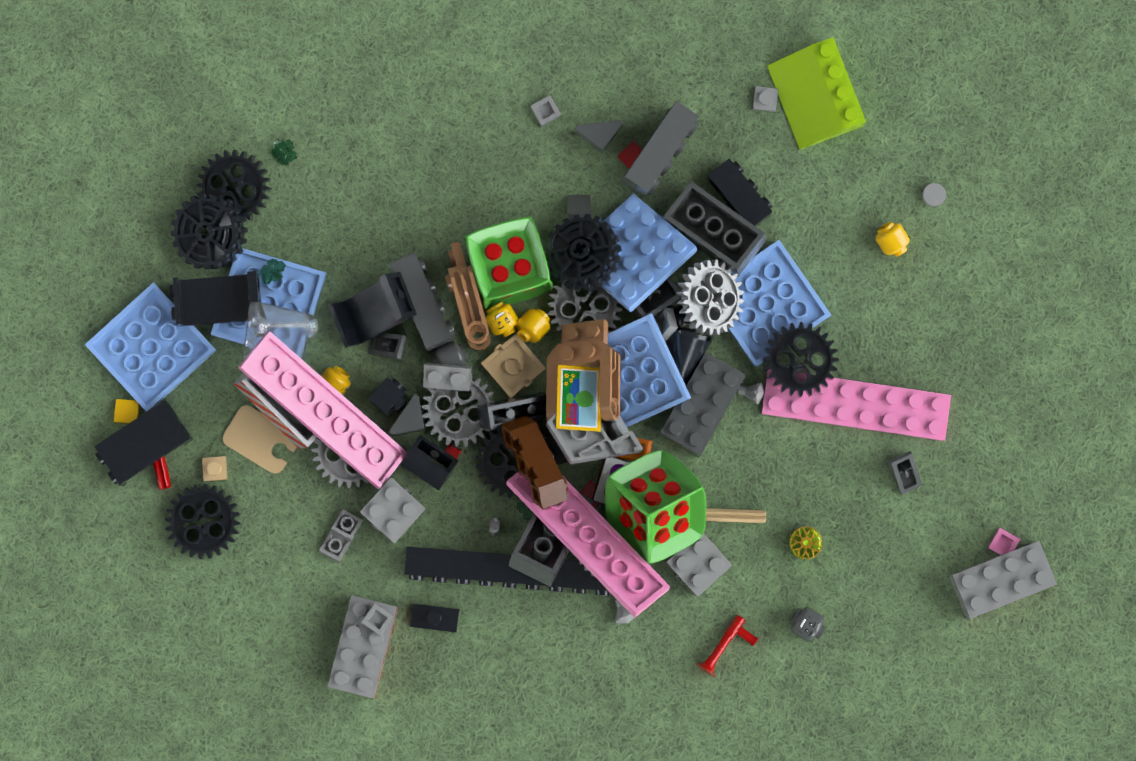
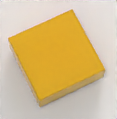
[114,399,140,424]

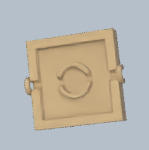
[481,334,546,398]

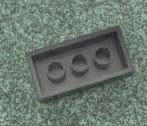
[620,101,699,197]
[663,181,766,277]
[389,252,456,353]
[659,352,746,457]
[509,494,594,587]

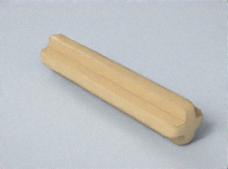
[706,508,766,523]

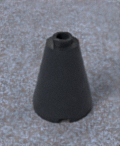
[667,326,713,386]

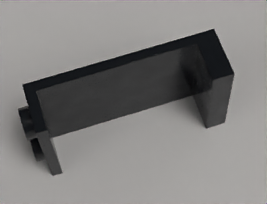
[169,271,262,327]
[329,272,417,348]
[94,400,193,486]

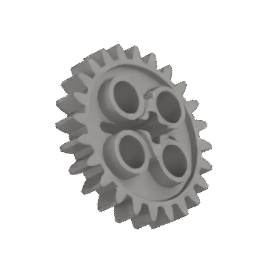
[677,260,744,335]
[548,283,622,333]
[422,374,495,448]
[311,439,368,488]

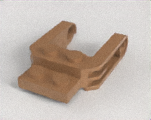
[445,241,491,351]
[546,319,620,422]

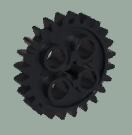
[196,149,272,221]
[763,322,839,398]
[476,428,520,499]
[165,484,241,559]

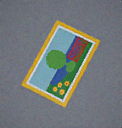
[556,365,601,432]

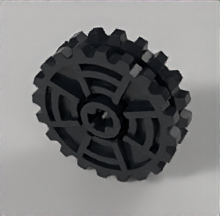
[171,194,248,269]
[544,214,622,292]

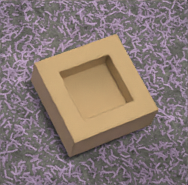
[202,456,228,482]

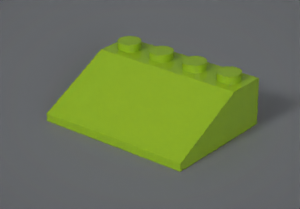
[767,37,866,150]

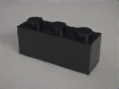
[707,158,773,227]
[477,392,546,430]

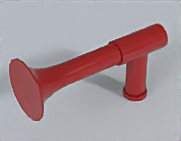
[695,615,758,677]

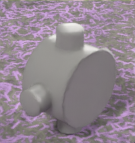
[489,517,501,536]

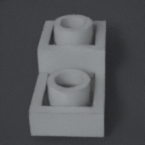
[319,509,363,563]

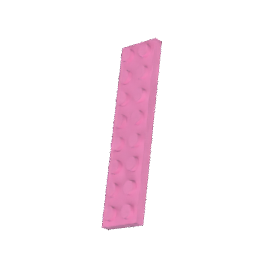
[238,331,407,489]
[761,370,951,441]
[506,472,670,618]

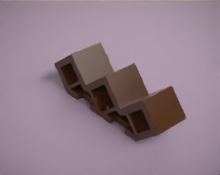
[501,415,568,509]

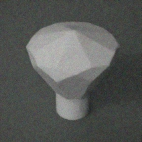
[738,382,764,404]
[615,600,637,624]

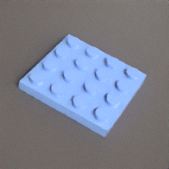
[582,193,697,312]
[728,240,831,367]
[211,248,327,358]
[85,282,216,412]
[598,313,691,427]

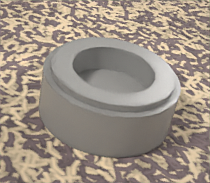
[922,183,946,207]

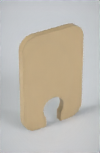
[223,405,297,474]

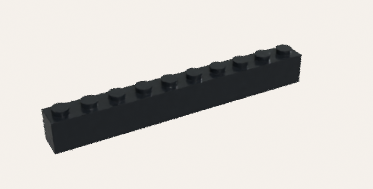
[404,546,609,596]

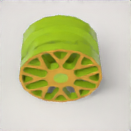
[788,527,822,560]

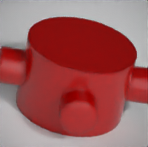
[445,444,462,459]

